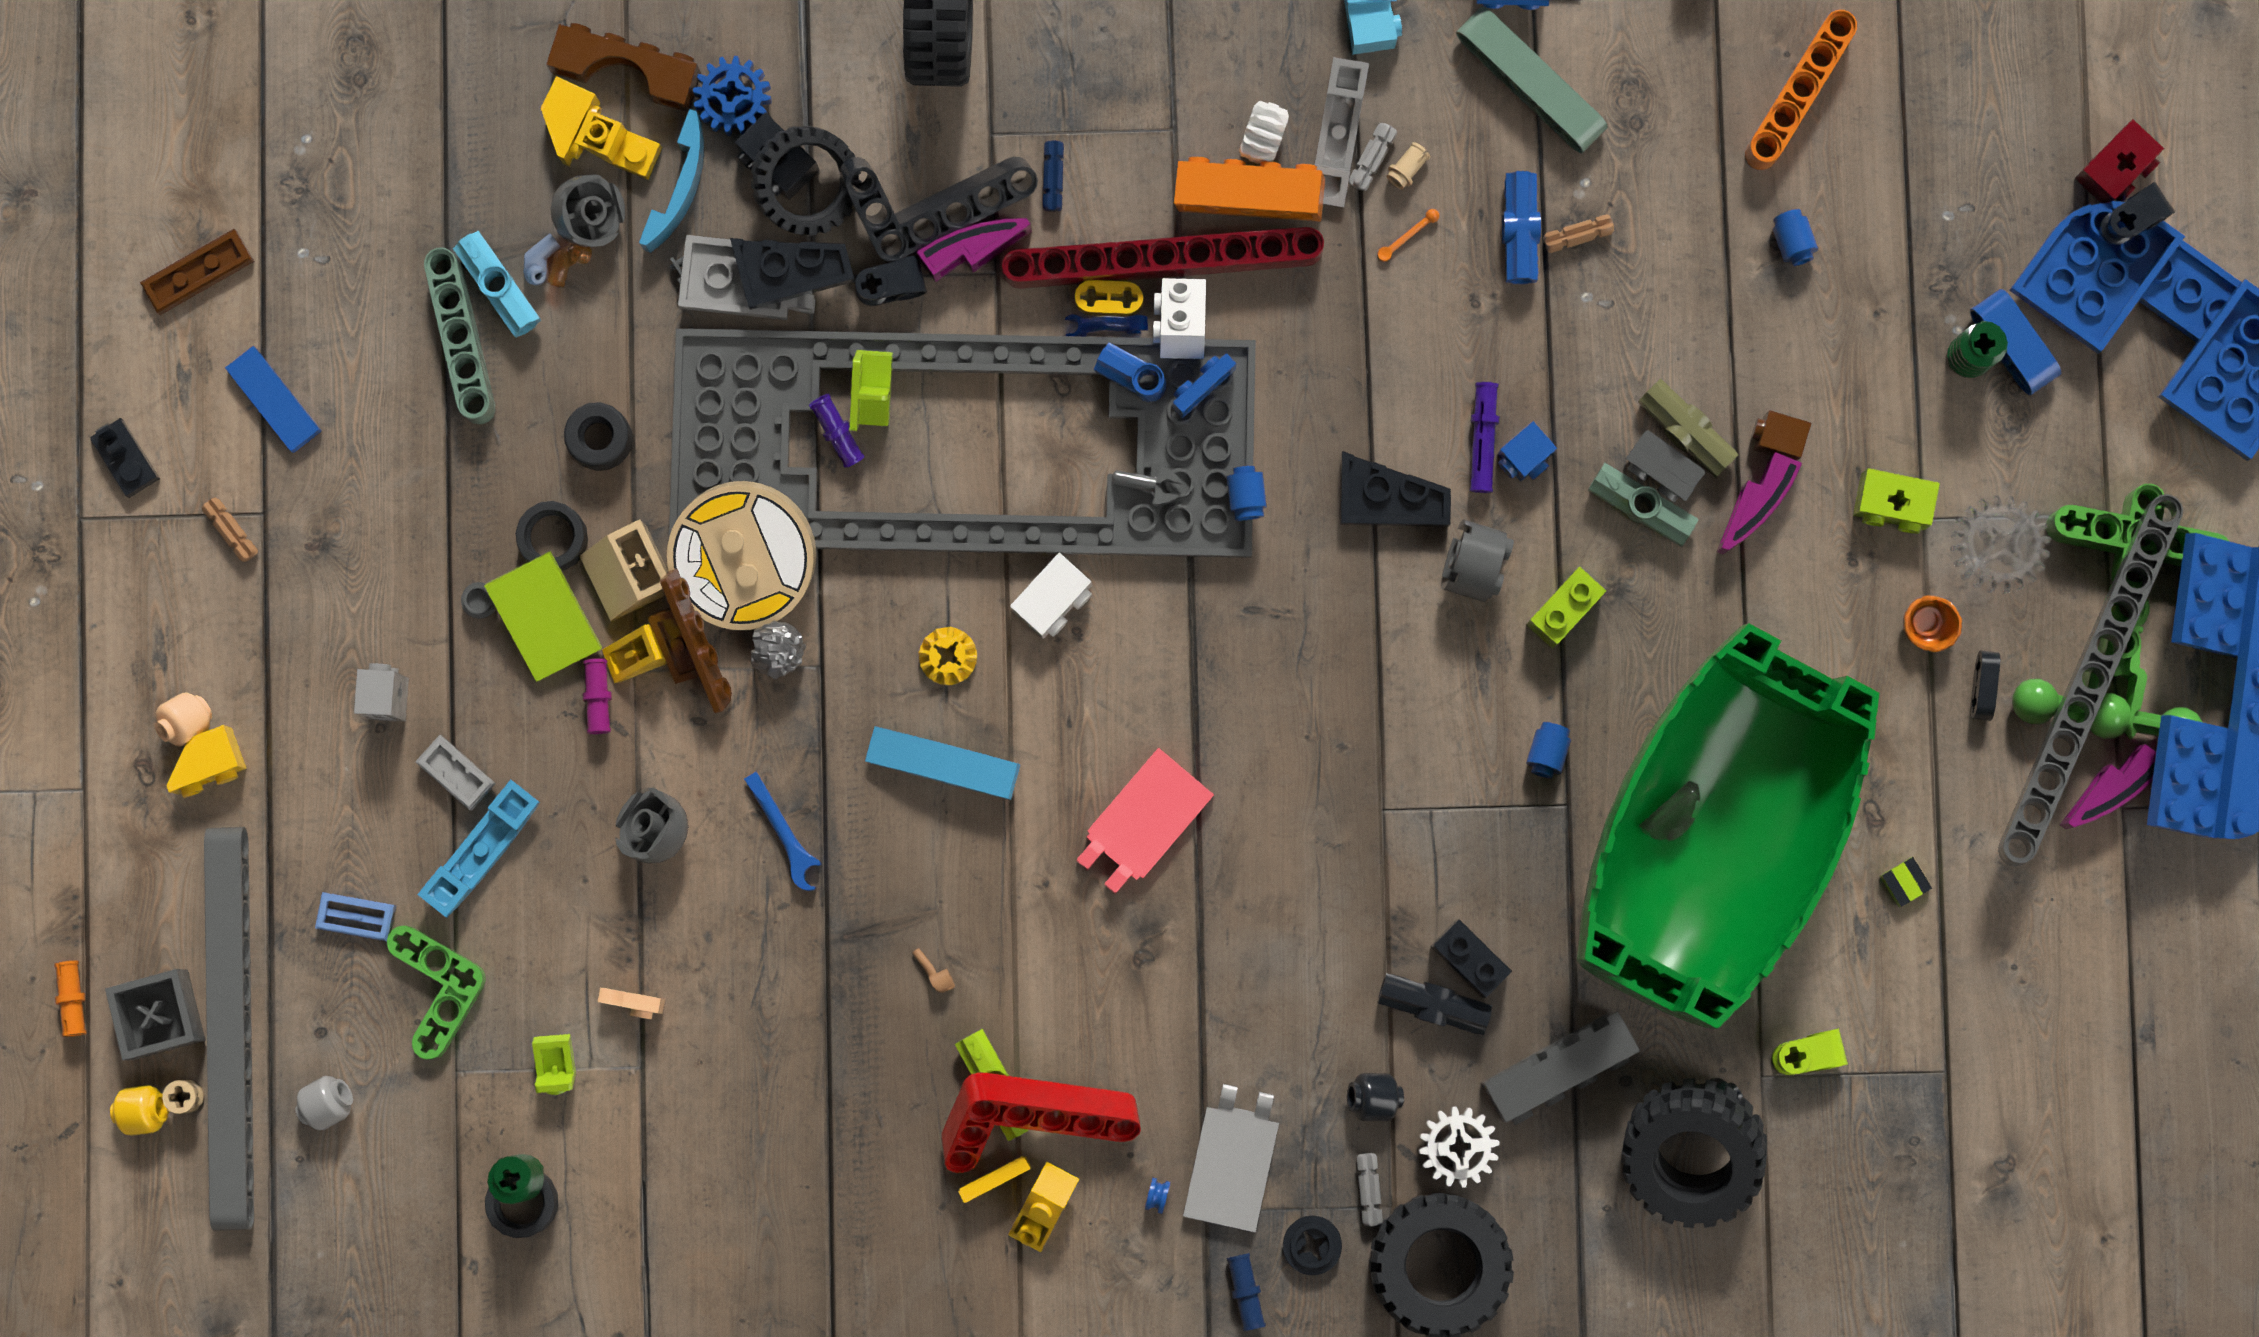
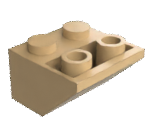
[580,519,668,622]

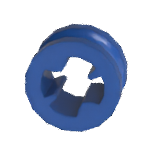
[1145,1177,1170,1214]

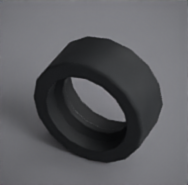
[515,501,588,571]
[485,1173,559,1238]

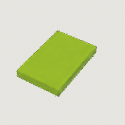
[484,551,602,682]

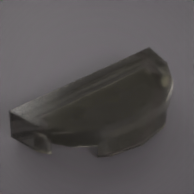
[1639,780,1701,841]

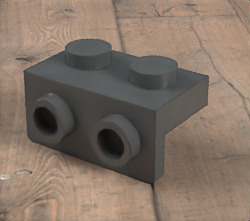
[1625,430,1705,503]

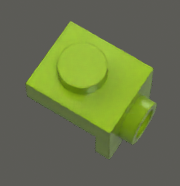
[532,1034,576,1095]

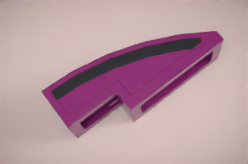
[917,218,1032,282]
[1716,452,1802,555]
[2060,744,2156,829]

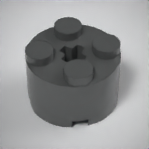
[1441,519,1514,602]

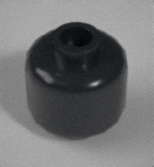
[1347,1073,1404,1121]

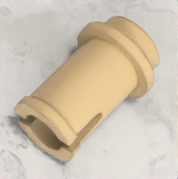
[1386,142,1431,189]

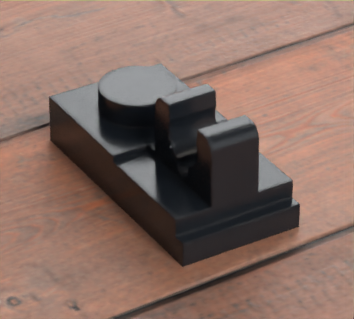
[90,418,160,498]

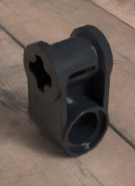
[2100,182,2175,245]
[855,256,927,307]

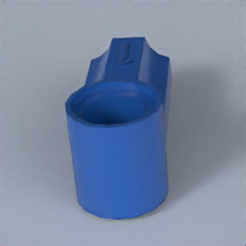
[1094,342,1166,402]

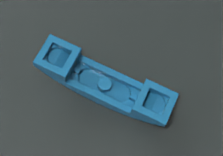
[639,109,704,253]
[417,779,540,918]

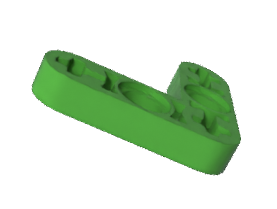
[387,926,486,1059]

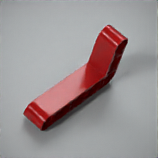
[941,1073,1141,1173]

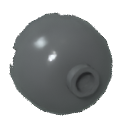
[550,174,625,247]
[615,788,689,864]

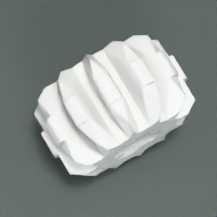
[1239,101,1289,164]

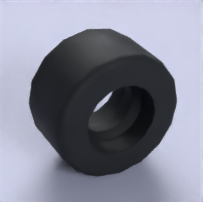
[564,402,633,471]

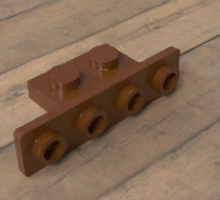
[648,569,732,714]

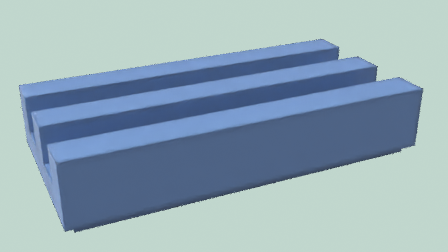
[315,892,397,941]

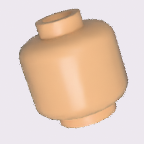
[154,692,212,747]

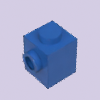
[1497,421,1557,482]

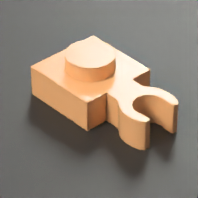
[598,987,665,1019]

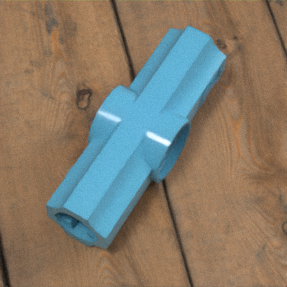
[453,231,541,338]

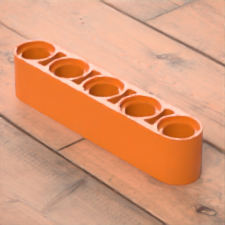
[1745,10,1857,170]

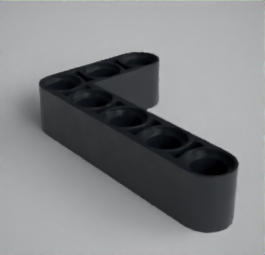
[840,156,1038,261]

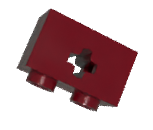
[2075,119,2165,203]

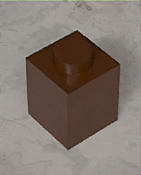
[1751,410,1811,461]

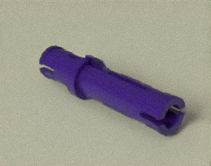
[1469,382,1500,493]

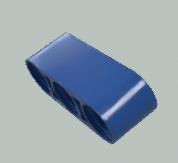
[1969,289,2061,395]

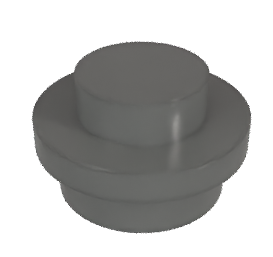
[461,582,496,619]

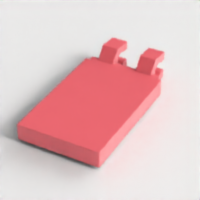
[1077,748,1214,895]

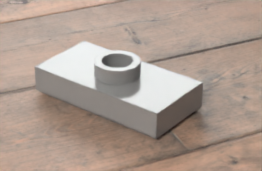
[416,735,496,811]

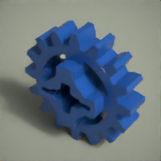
[693,56,772,136]

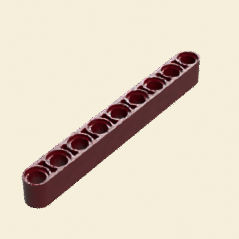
[1002,227,1324,289]

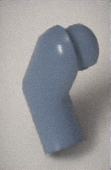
[523,233,561,285]

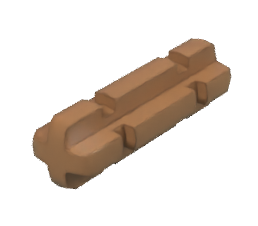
[1543,214,1614,253]
[202,497,258,562]

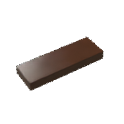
[140,229,255,315]

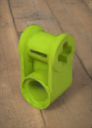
[1772,1028,1848,1075]

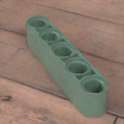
[1456,6,1608,154]
[424,247,496,424]

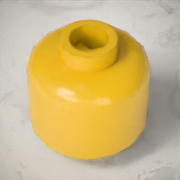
[110,1085,169,1136]

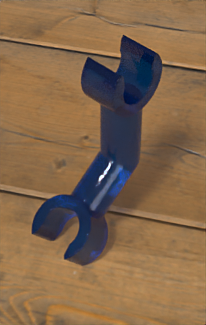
[1065,314,1148,337]

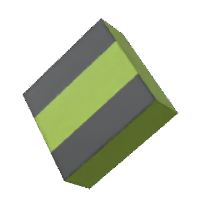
[1880,857,1932,907]

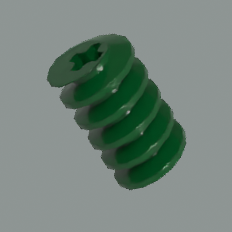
[1947,321,2008,378]
[487,1154,544,1204]

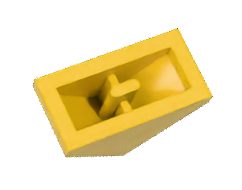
[602,624,667,683]

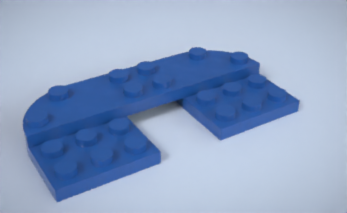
[2009,201,2259,461]
[2147,533,2259,839]

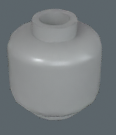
[295,1076,353,1130]

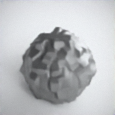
[751,620,806,679]

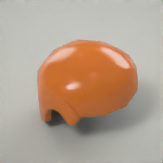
[1903,595,1962,652]

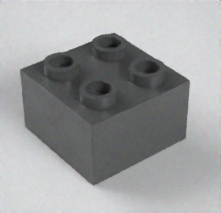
[105,969,206,1060]

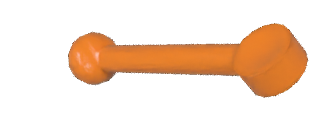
[1378,209,1440,262]

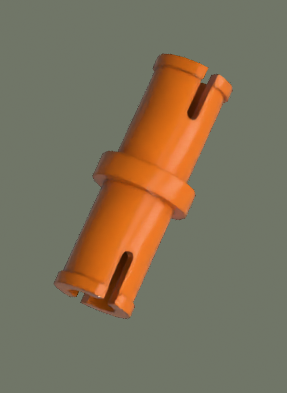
[54,960,87,1037]

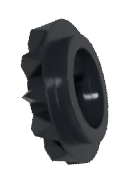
[1283,1215,1342,1275]

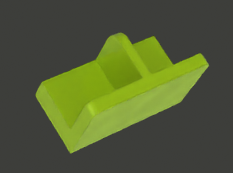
[849,350,893,431]

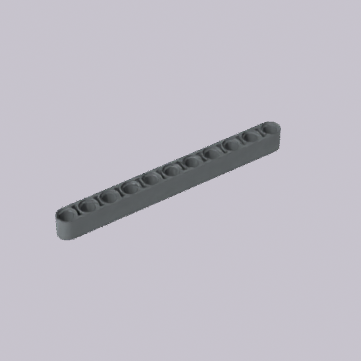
[1998,494,2183,867]
[204,827,254,1231]

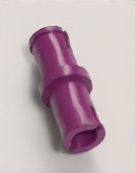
[582,659,612,735]

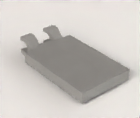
[678,235,816,320]
[1183,1084,1279,1232]

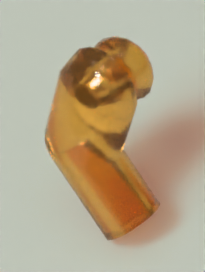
[547,243,592,288]

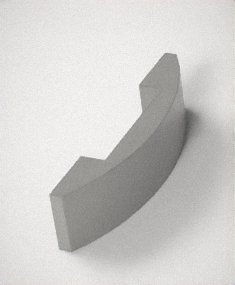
[1315,57,1369,207]

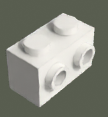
[1153,278,1206,359]

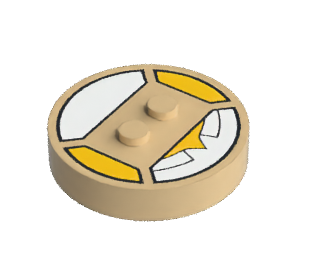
[667,481,816,630]

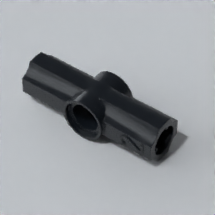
[1377,973,1493,1035]

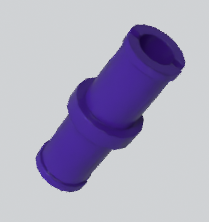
[809,394,865,468]

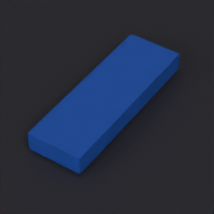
[225,346,322,453]

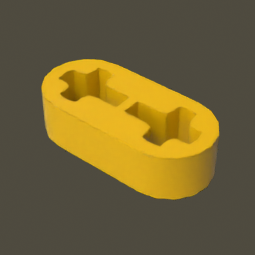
[1075,280,1143,317]

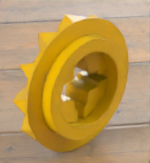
[919,627,977,685]

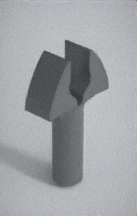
[1112,465,1182,506]

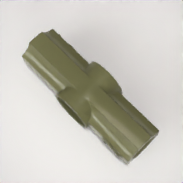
[1638,379,1739,478]

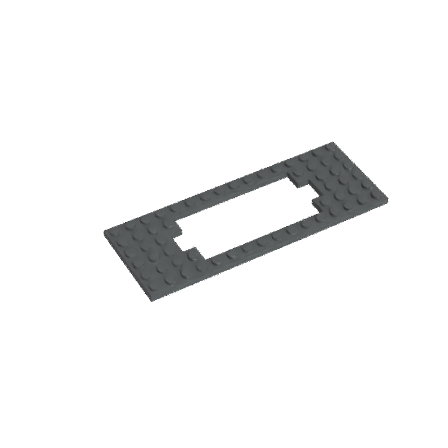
[669,329,1256,558]

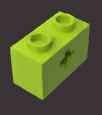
[1853,468,1940,534]
[1526,566,1606,649]

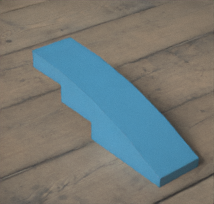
[865,726,1020,800]

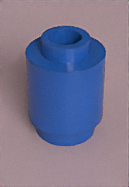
[1772,209,1818,266]
[1227,466,1267,521]
[1526,722,1571,779]

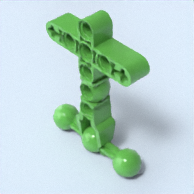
[2012,484,2230,740]

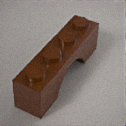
[546,23,701,113]

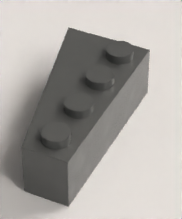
[1481,1011,1640,1125]

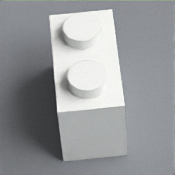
[1010,552,1092,639]

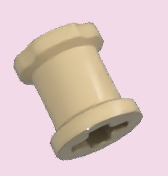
[162,1080,205,1114]

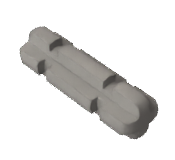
[1349,123,1397,191]
[1357,1153,1383,1226]

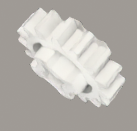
[1418,1106,1500,1188]

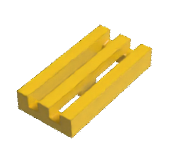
[958,1156,1032,1203]

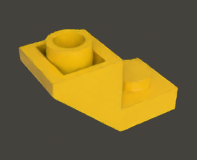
[574,110,663,180]

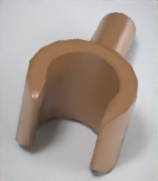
[912,948,955,993]

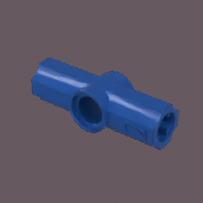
[1502,171,1541,284]

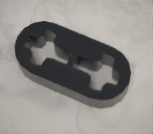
[1970,650,2001,721]

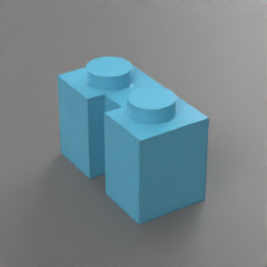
[1344,0,1402,55]

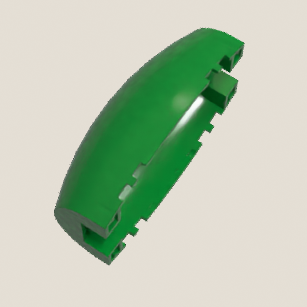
[1576,623,1879,1029]

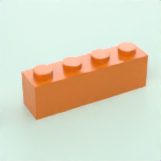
[1174,157,1325,221]

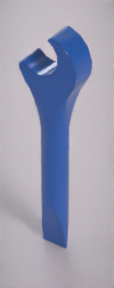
[744,771,822,891]

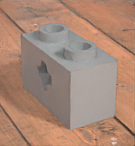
[354,663,409,721]

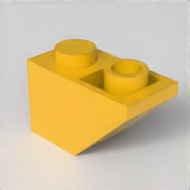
[541,76,602,167]
[166,725,247,798]
[1008,1162,1079,1253]

